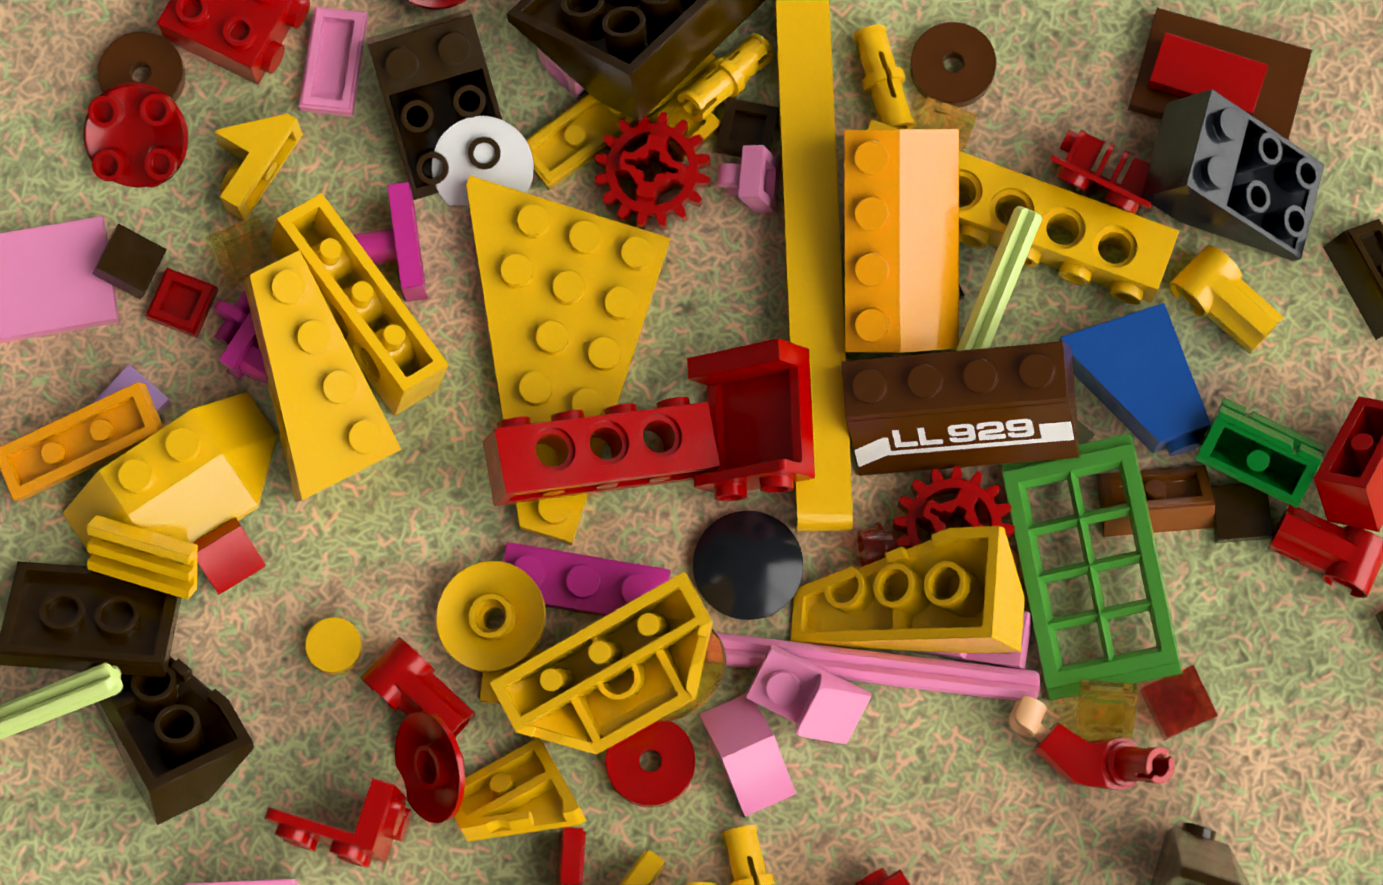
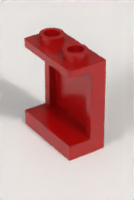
[687,338,815,501]

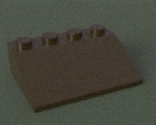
[506,0,766,122]

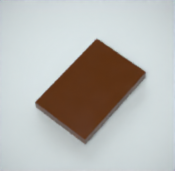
[1128,8,1312,140]

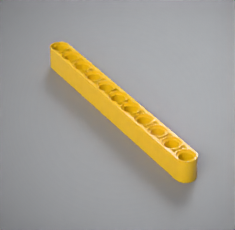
[774,0,853,532]

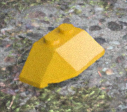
[63,392,278,562]
[489,572,713,754]

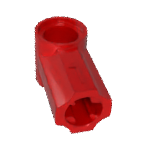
[1268,505,1383,598]
[360,637,475,738]

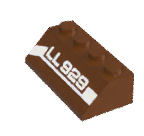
[841,341,1080,476]

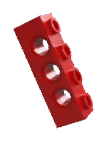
[482,397,720,506]

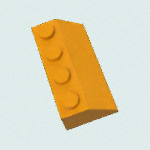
[844,129,959,353]

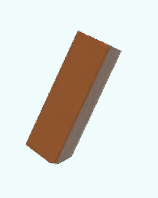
[1096,465,1215,537]

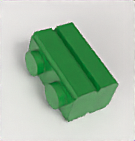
[1195,397,1325,508]

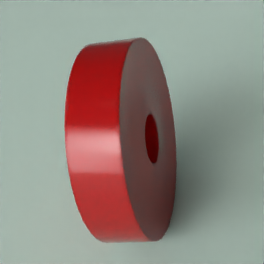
[605,718,696,808]

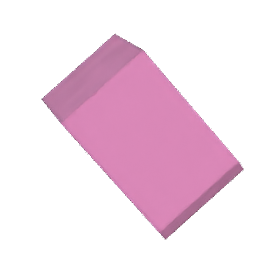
[699,694,796,817]

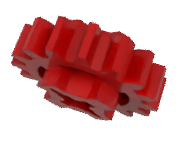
[594,111,711,230]
[892,466,1015,549]

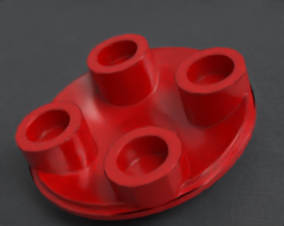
[83,82,189,188]

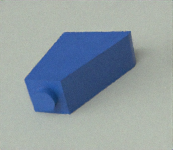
[1059,303,1211,456]

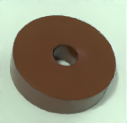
[910,22,997,108]
[98,31,186,102]

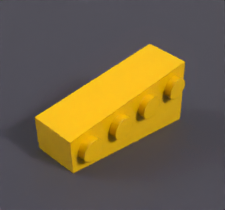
[243,250,402,502]

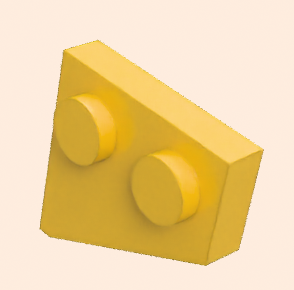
[454,738,587,842]

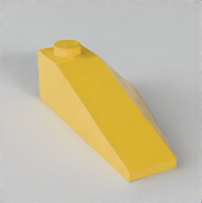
[790,526,1025,653]

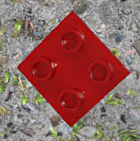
[1050,129,1152,215]

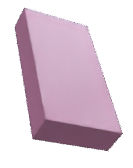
[299,7,368,117]

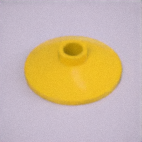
[436,561,546,672]

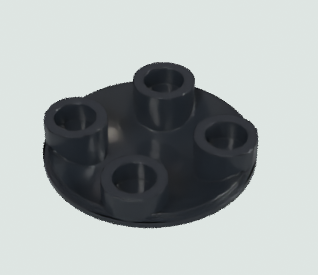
[693,511,803,620]

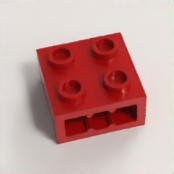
[157,0,310,85]

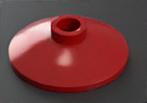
[395,710,465,823]

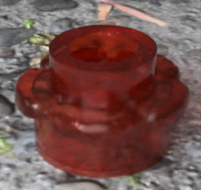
[857,522,898,567]

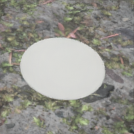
[432,116,534,206]

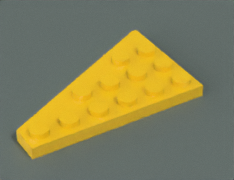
[466,175,671,546]

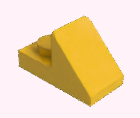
[214,113,303,222]

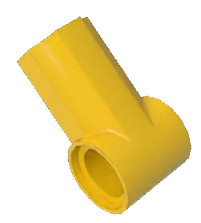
[1169,245,1284,354]

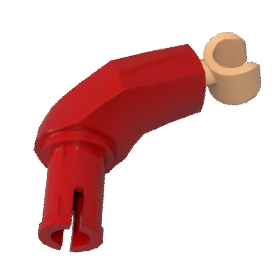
[1009,696,1174,791]

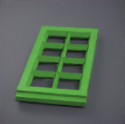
[1001,433,1183,701]

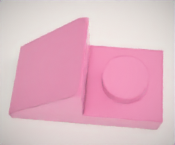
[746,644,872,744]

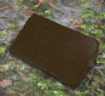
[1323,219,1383,340]

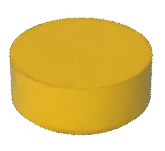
[305,617,363,675]

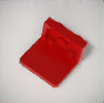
[264,778,412,868]

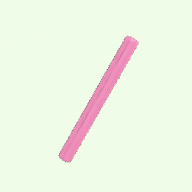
[708,632,1040,701]

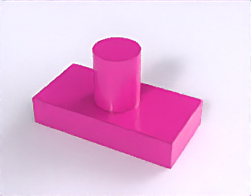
[354,182,428,302]

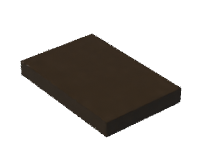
[0,561,182,678]

